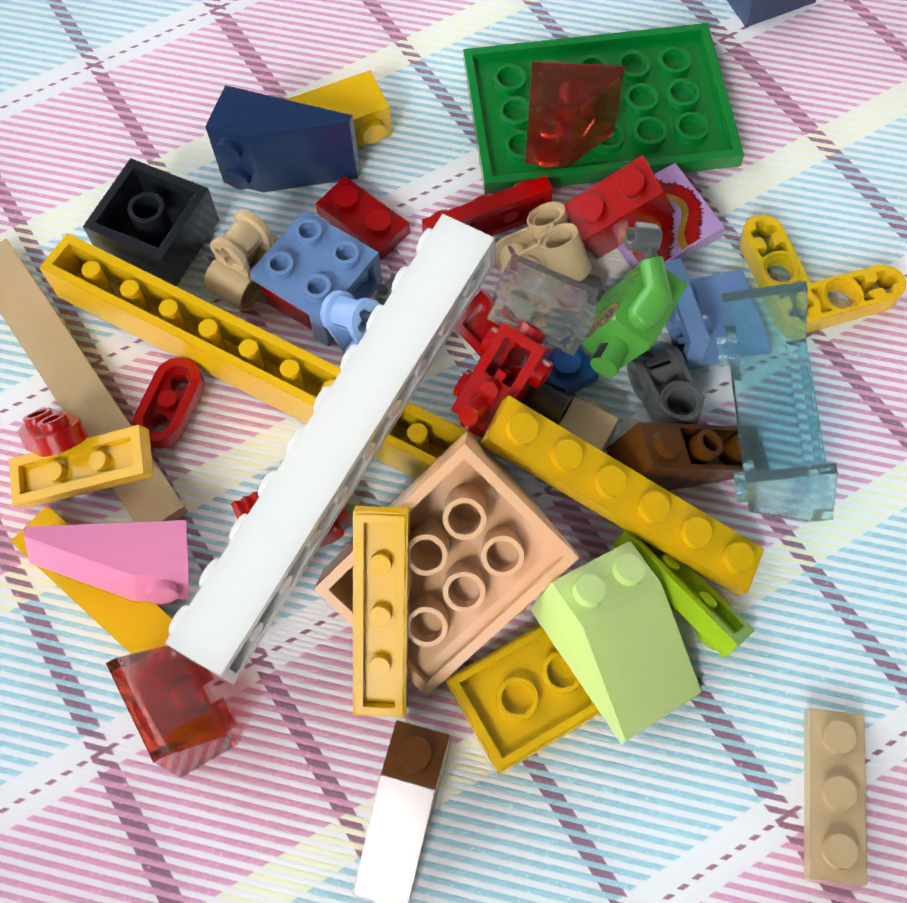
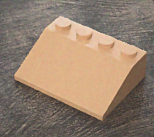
[314,431,579,697]

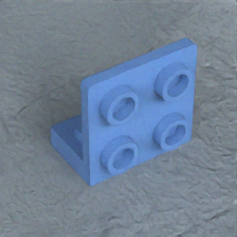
[250,210,382,347]
[664,258,772,369]

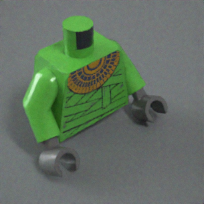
[566,221,687,377]

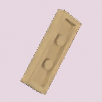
[804,708,868,887]

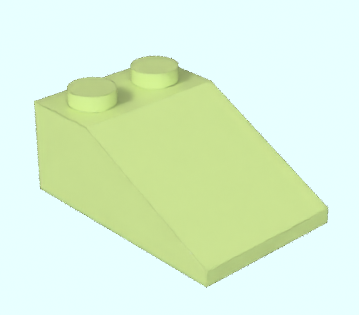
[530,541,702,744]

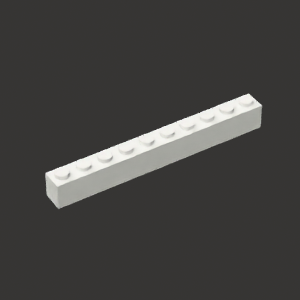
[165,214,495,685]

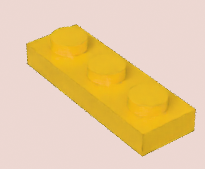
[9,425,154,509]

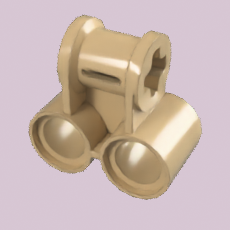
[495,201,592,292]
[204,209,280,311]

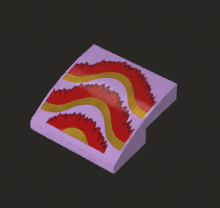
[617,163,725,269]

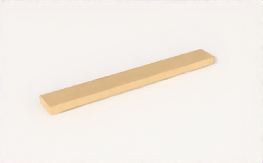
[0,238,188,522]

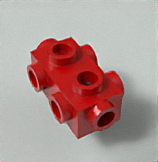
[450,319,554,438]

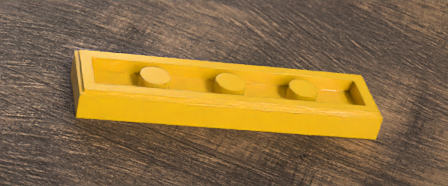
[10,506,174,673]
[353,506,410,717]

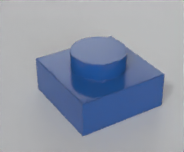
[546,337,599,393]

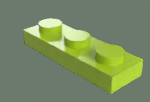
[613,530,755,659]

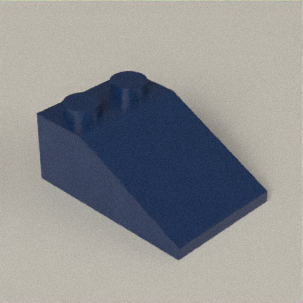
[205,85,361,193]

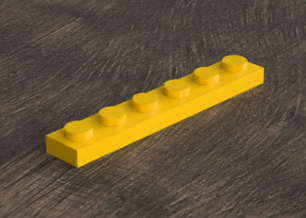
[480,395,765,595]

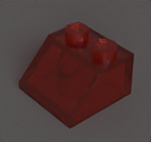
[525,61,624,167]
[106,645,238,778]

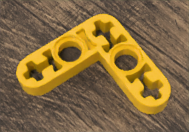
[739,214,906,335]

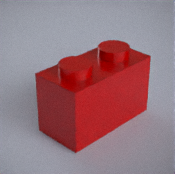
[564,155,675,260]

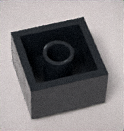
[82,158,219,287]

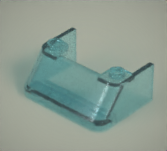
[716,281,838,522]

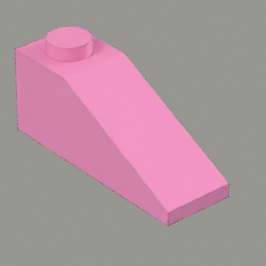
[24,520,189,604]

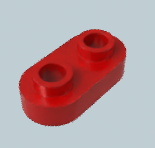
[133,357,205,449]
[17,407,88,457]

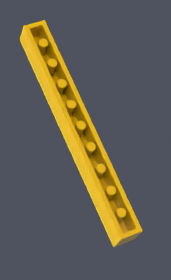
[39,233,474,479]

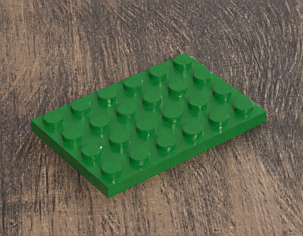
[463,23,744,195]

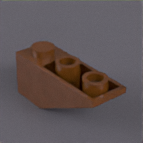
[606,422,768,491]

